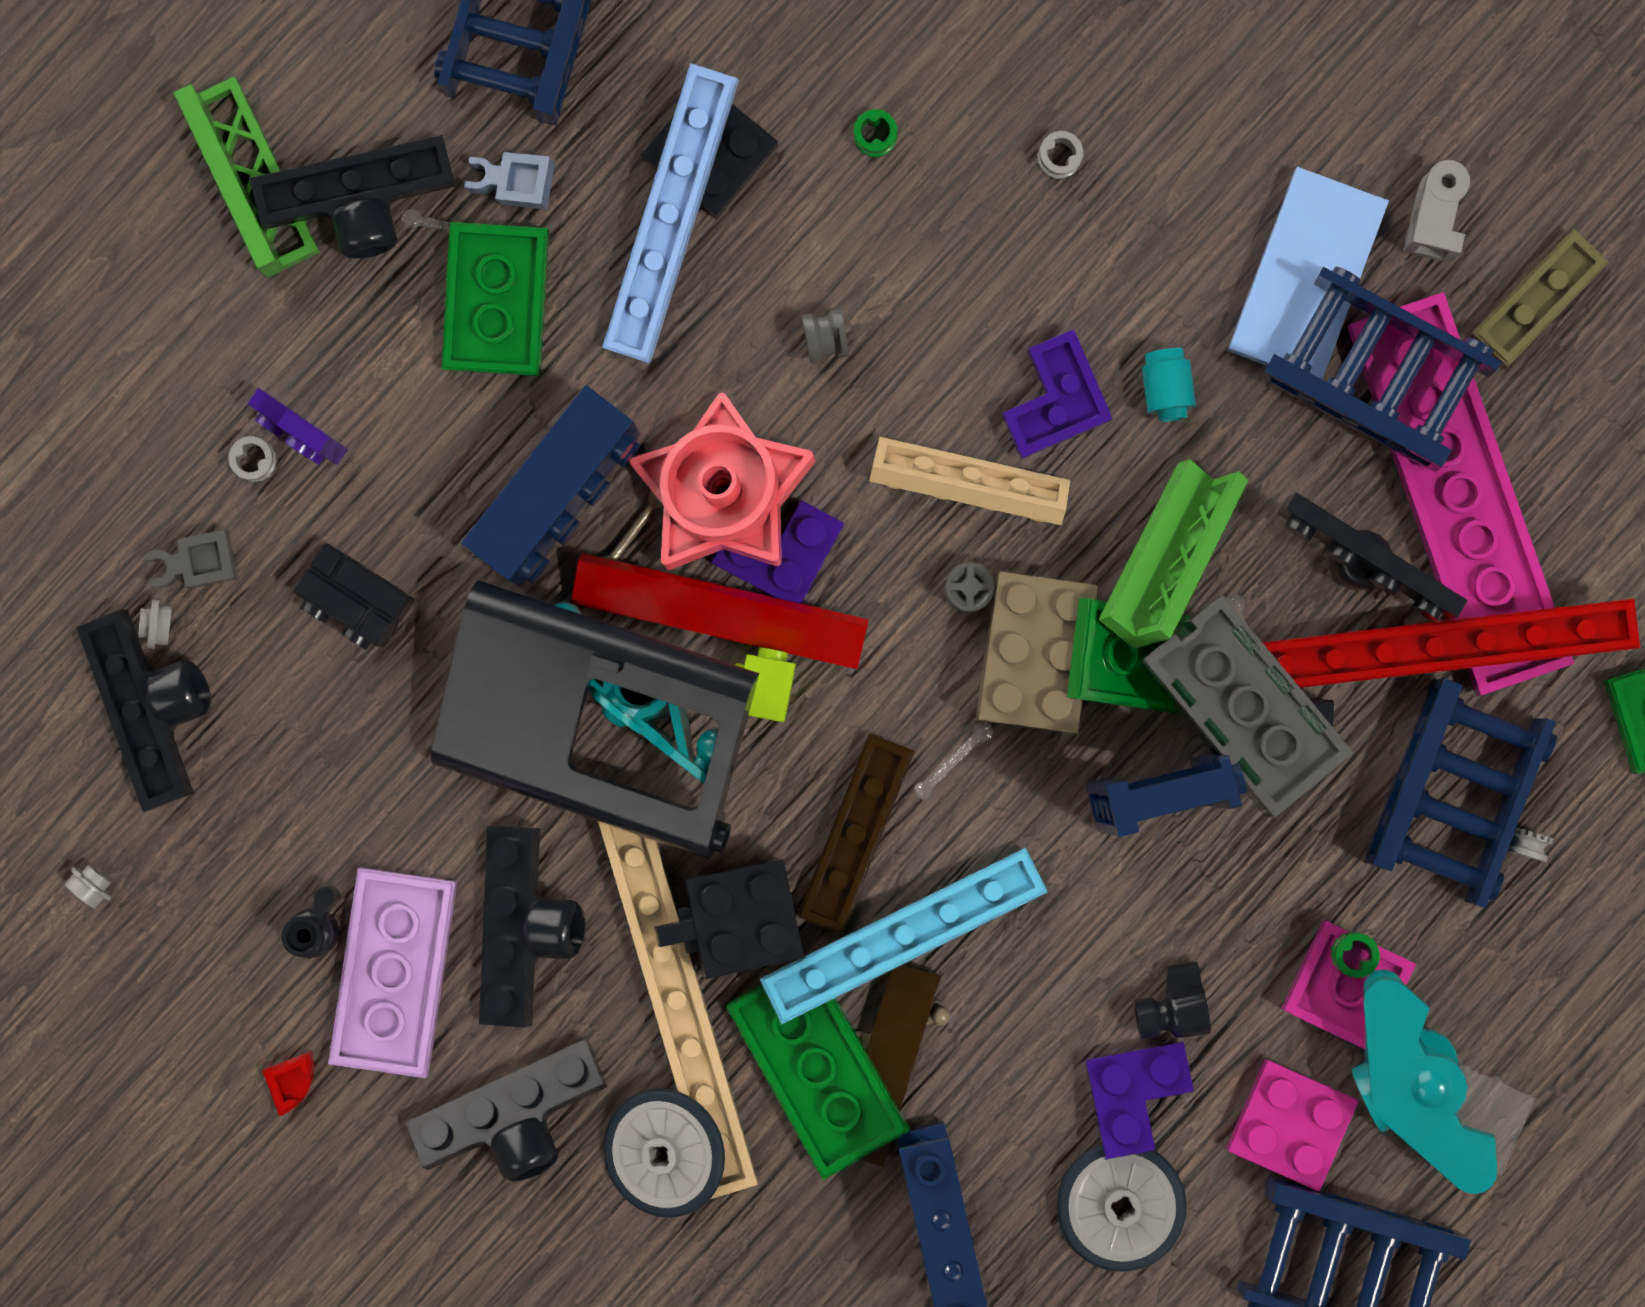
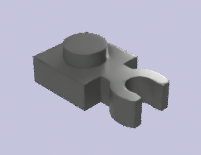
[144,530,238,589]

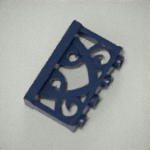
[1085,755,1247,837]

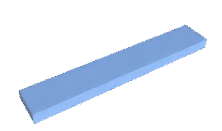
[602,63,739,363]

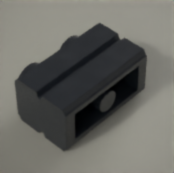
[293,543,415,650]

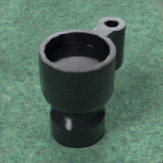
[281,886,340,959]
[1134,962,1211,1039]

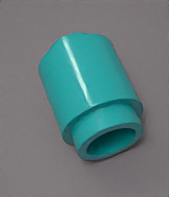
[1141,348,1196,422]

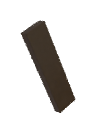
[797,733,915,935]
[860,964,941,1167]

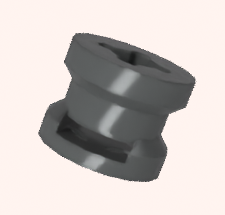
[802,308,849,363]
[944,562,995,614]

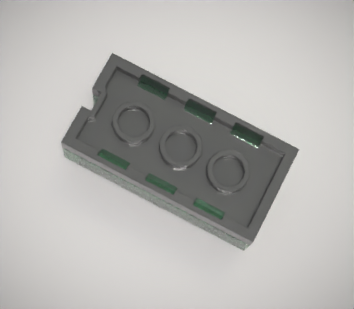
[1137,595,1354,818]

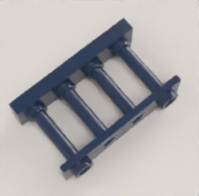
[434,0,592,126]
[1261,266,1501,472]
[1363,678,1557,908]
[897,1121,987,1307]
[1237,1175,1471,1307]

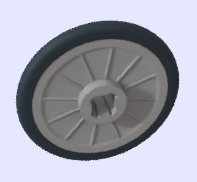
[604,1089,725,1218]
[1057,1144,1186,1272]

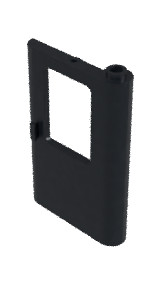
[431,580,760,859]

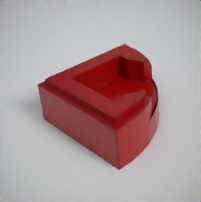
[262,1051,315,1117]

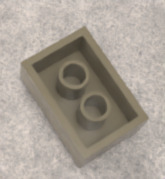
[975,571,1098,734]

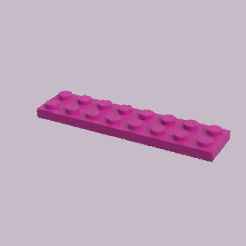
[1347,292,1575,696]

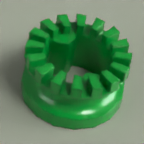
[854,109,897,158]
[1330,931,1380,978]

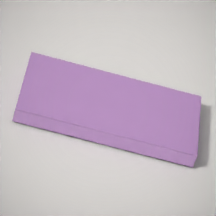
[328,867,458,1078]

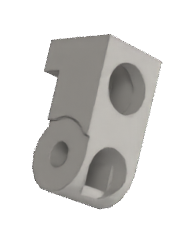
[1403,160,1470,263]

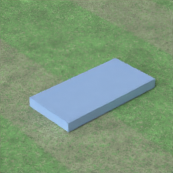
[1227,167,1389,380]

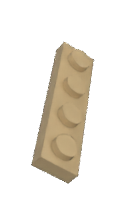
[869,437,1070,525]

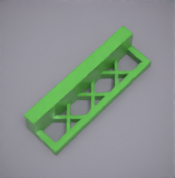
[173,76,321,278]
[1098,459,1248,649]

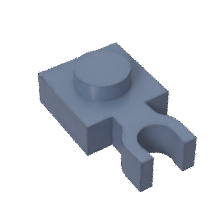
[464,152,555,210]

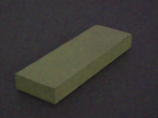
[1468,229,1609,369]

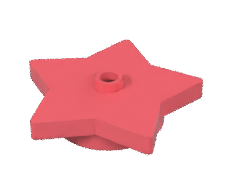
[630,393,816,570]

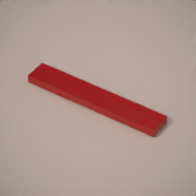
[571,553,869,669]

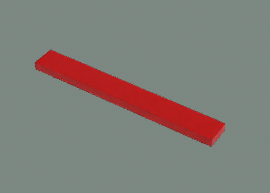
[1249,599,1641,689]

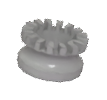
[1037,131,1083,179]
[228,436,277,482]
[1507,827,1554,863]

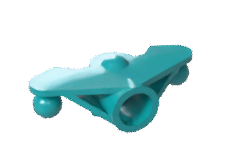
[555,602,719,783]
[1352,969,1497,1194]

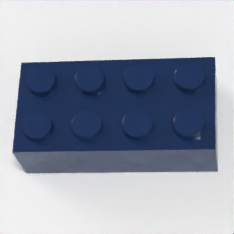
[461,385,641,587]

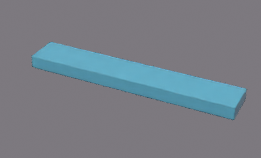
[760,848,1048,1025]

